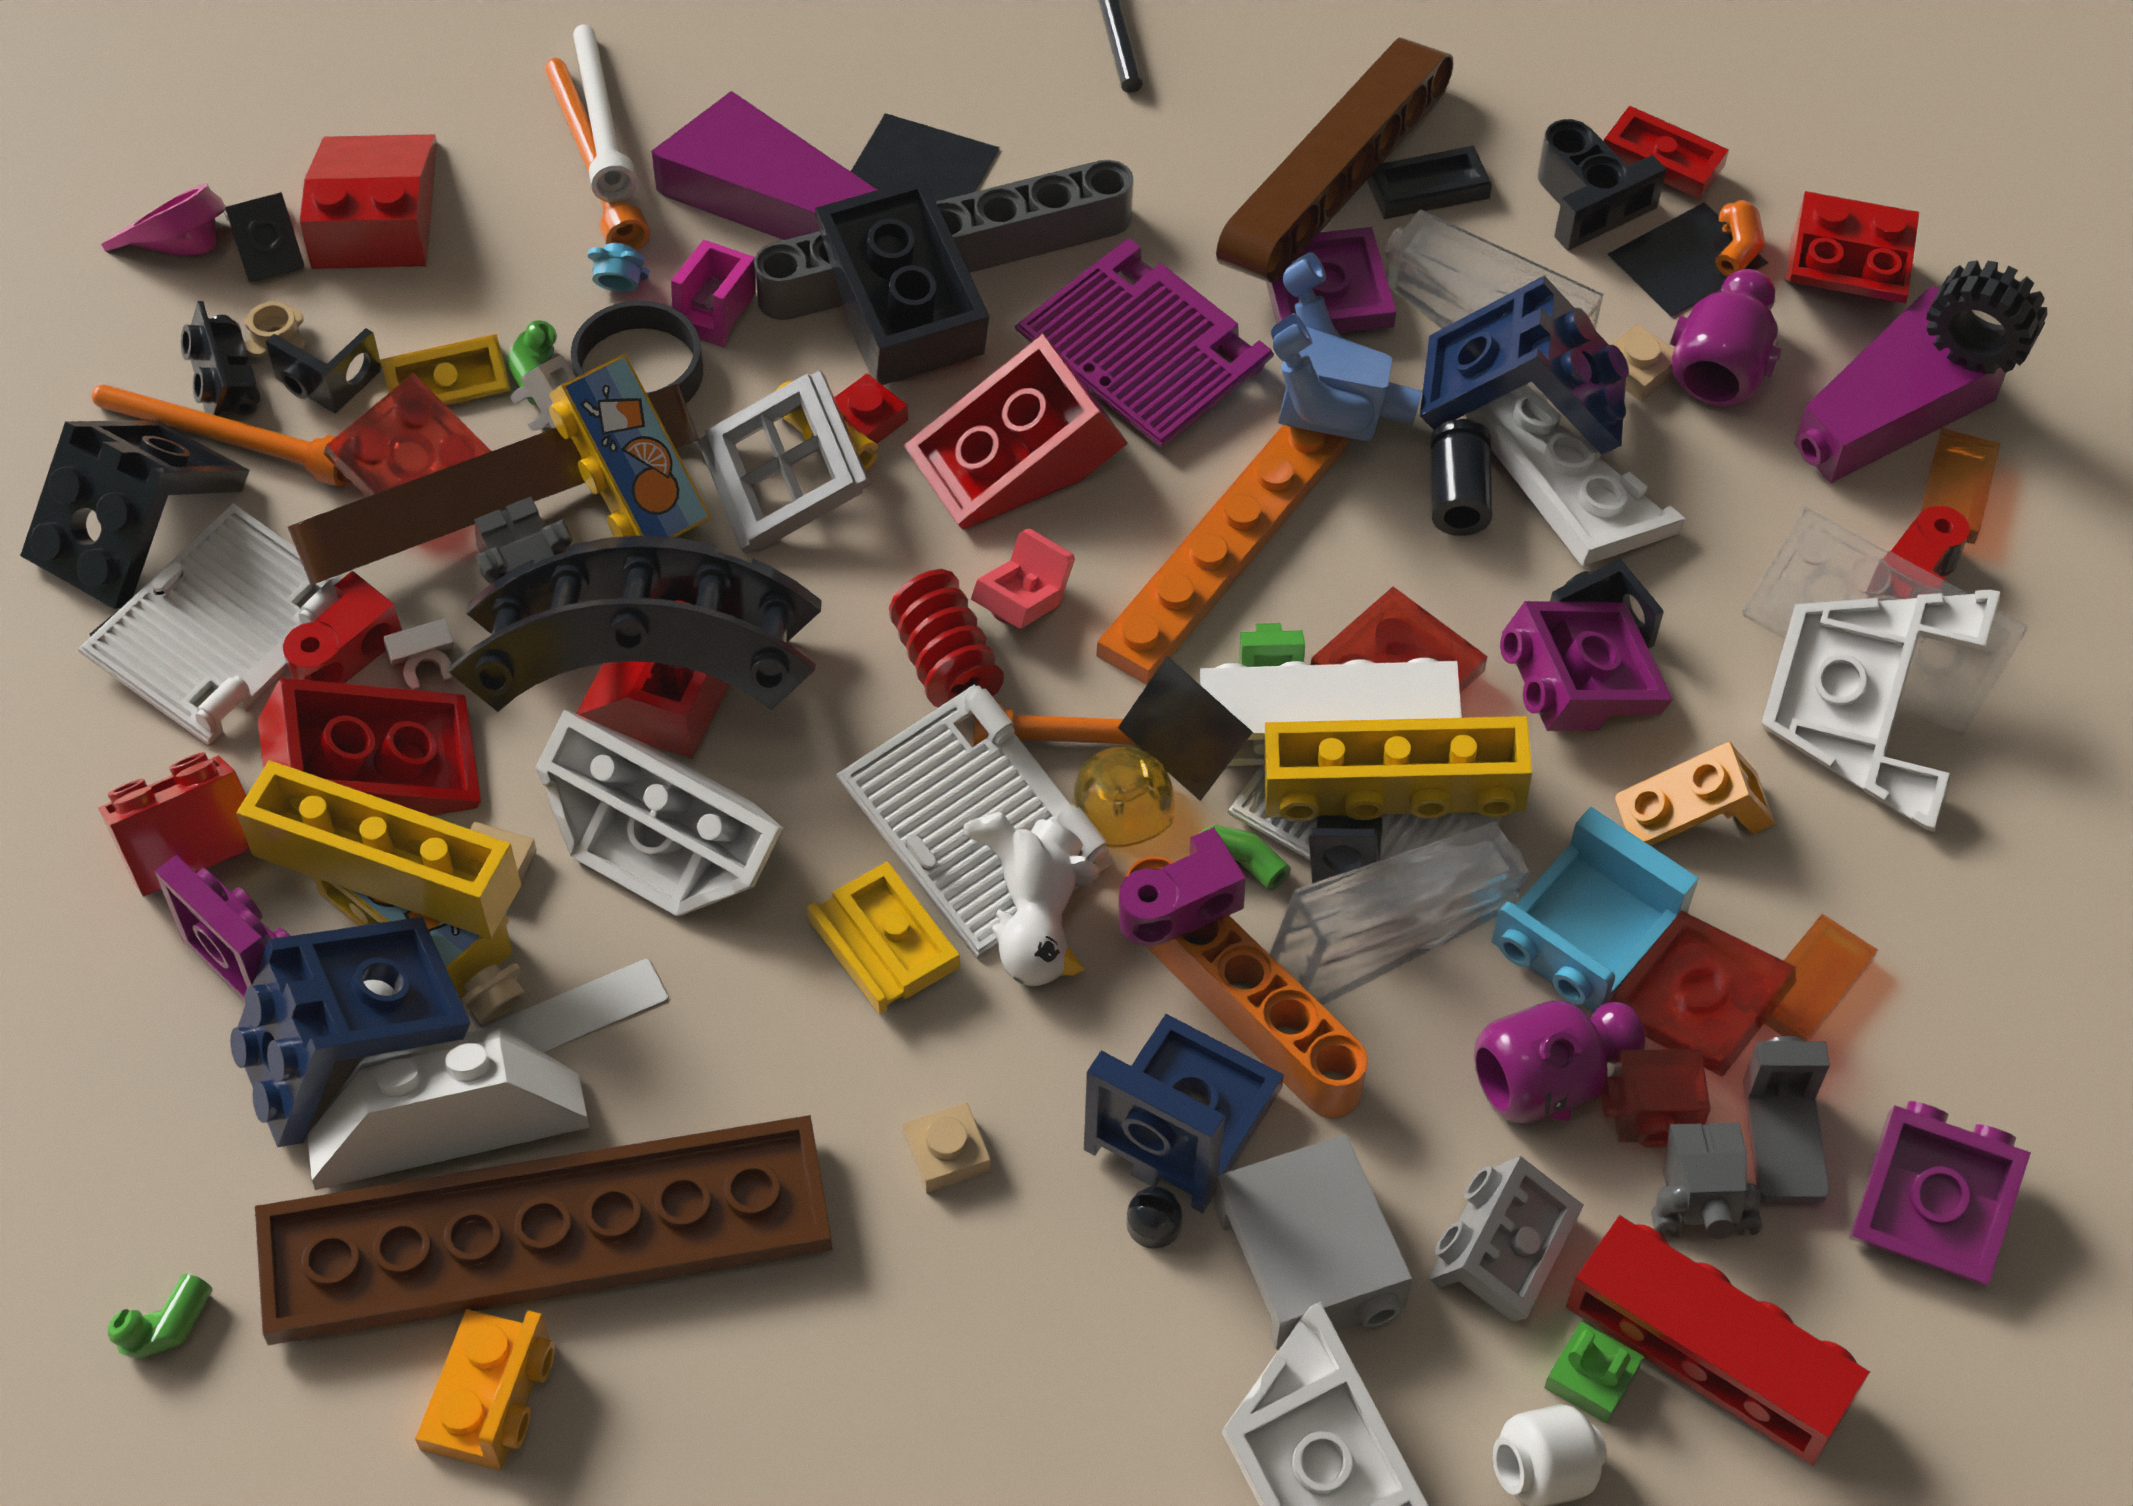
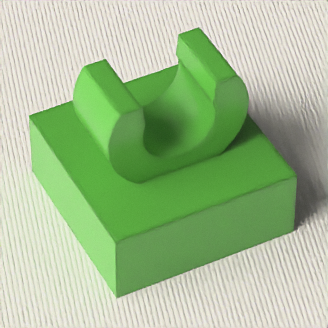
[1239,623,1305,667]
[1544,1321,1644,1424]

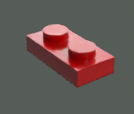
[1604,105,1729,199]

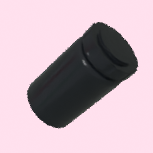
[1431,419,1492,536]

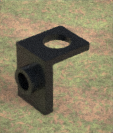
[224,192,305,283]
[265,328,382,414]
[1550,559,1664,649]
[1309,816,1383,891]

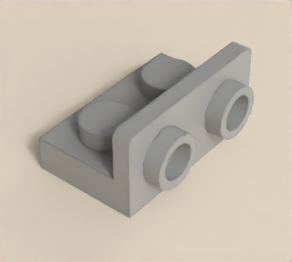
[1429,1156,1584,1322]

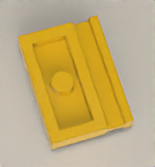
[807,861,960,1015]

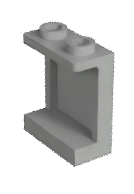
[1214,1134,1412,1350]

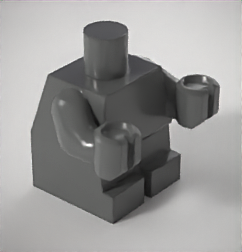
[474,497,573,584]
[1651,1122,1762,1239]

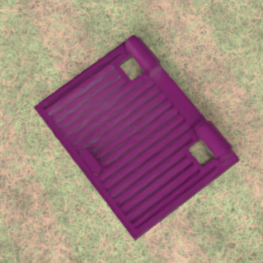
[1015,238,1274,448]

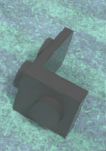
[1742,1036,1830,1203]

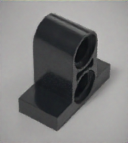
[1538,119,1666,251]

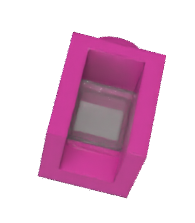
[671,239,756,348]

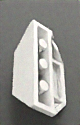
[535,710,783,916]
[307,1026,590,1190]

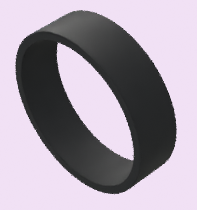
[571,301,703,404]

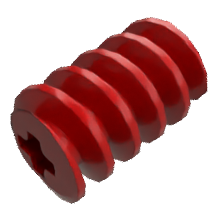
[889,569,1004,708]

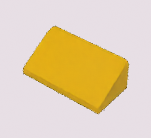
[380,334,511,418]

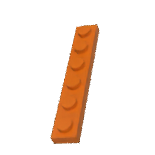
[1096,425,1348,685]

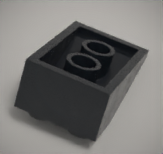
[815,177,990,385]

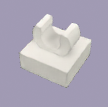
[511,355,576,431]
[384,618,453,690]

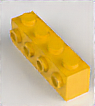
[1264,716,1532,822]
[236,760,522,939]

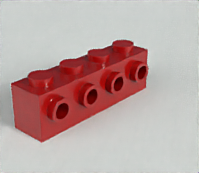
[1566,1215,1870,1466]

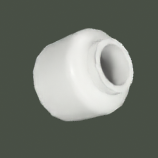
[1492,1404,1606,1506]

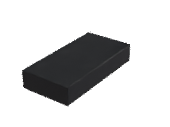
[1367,145,1492,219]

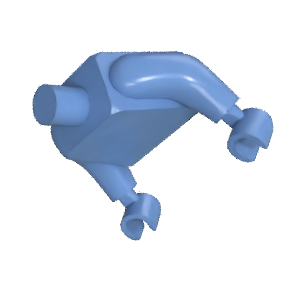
[1271,253,1422,441]

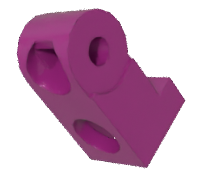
[1119,827,1246,947]

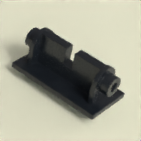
[181,301,260,416]

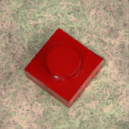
[834,373,908,444]

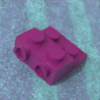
[1500,601,1673,731]
[155,854,290,1001]
[1849,1101,2031,1287]

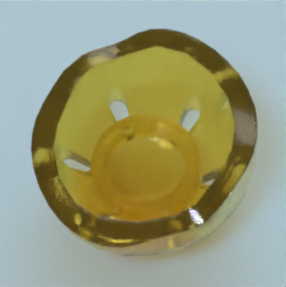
[1073,746,1175,848]

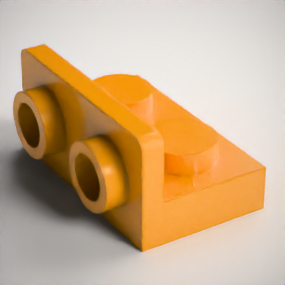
[415,1309,555,1471]

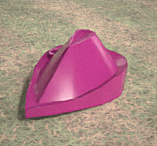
[101,183,226,257]

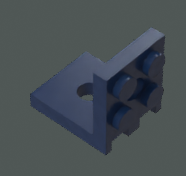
[1420,275,1629,455]
[230,917,471,1148]
[1084,1014,1284,1214]

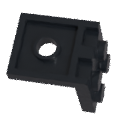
[20,420,250,609]

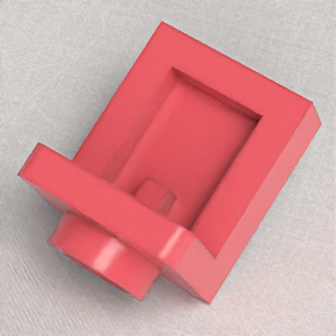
[971,528,1075,629]

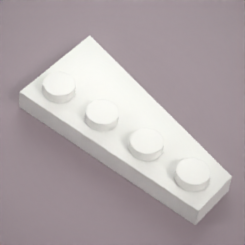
[1465,385,1686,566]

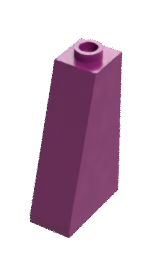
[651,91,877,240]
[1794,286,2007,483]

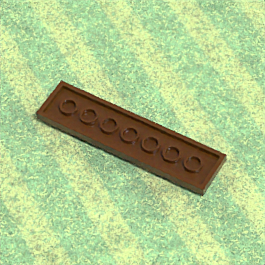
[255,1115,833,1346]

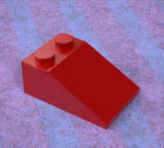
[299,134,437,269]
[903,334,1128,530]
[258,678,481,816]

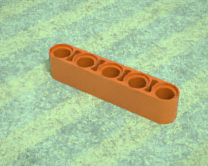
[1126,856,1368,1118]

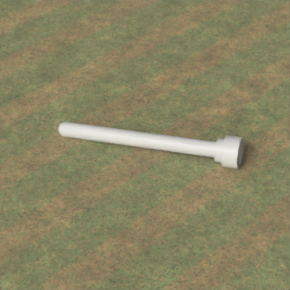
[574,24,637,203]

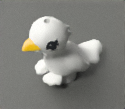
[964,812,1100,987]

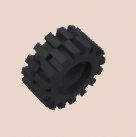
[1926,260,2048,374]

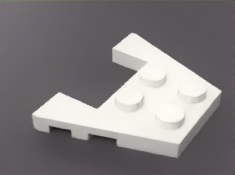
[1761,589,2000,832]

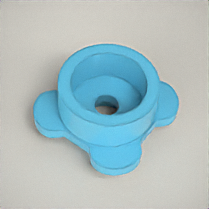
[587,243,649,292]

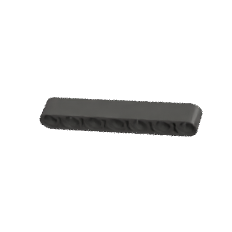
[754,160,1134,320]

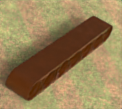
[1216,37,1454,283]
[287,384,699,585]

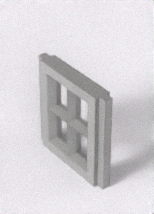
[698,370,871,554]

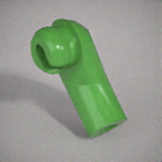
[506,320,557,405]
[1200,825,1291,890]
[108,1273,213,1359]

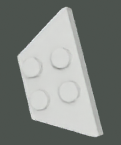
[1221,1302,1428,1506]

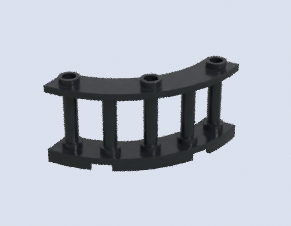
[448,535,822,712]

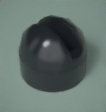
[1126,1186,1183,1248]

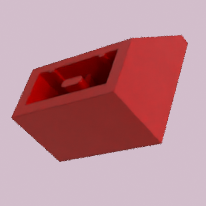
[1785,191,1920,304]
[576,600,730,759]
[98,752,250,897]

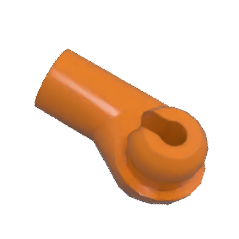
[1715,200,1765,277]

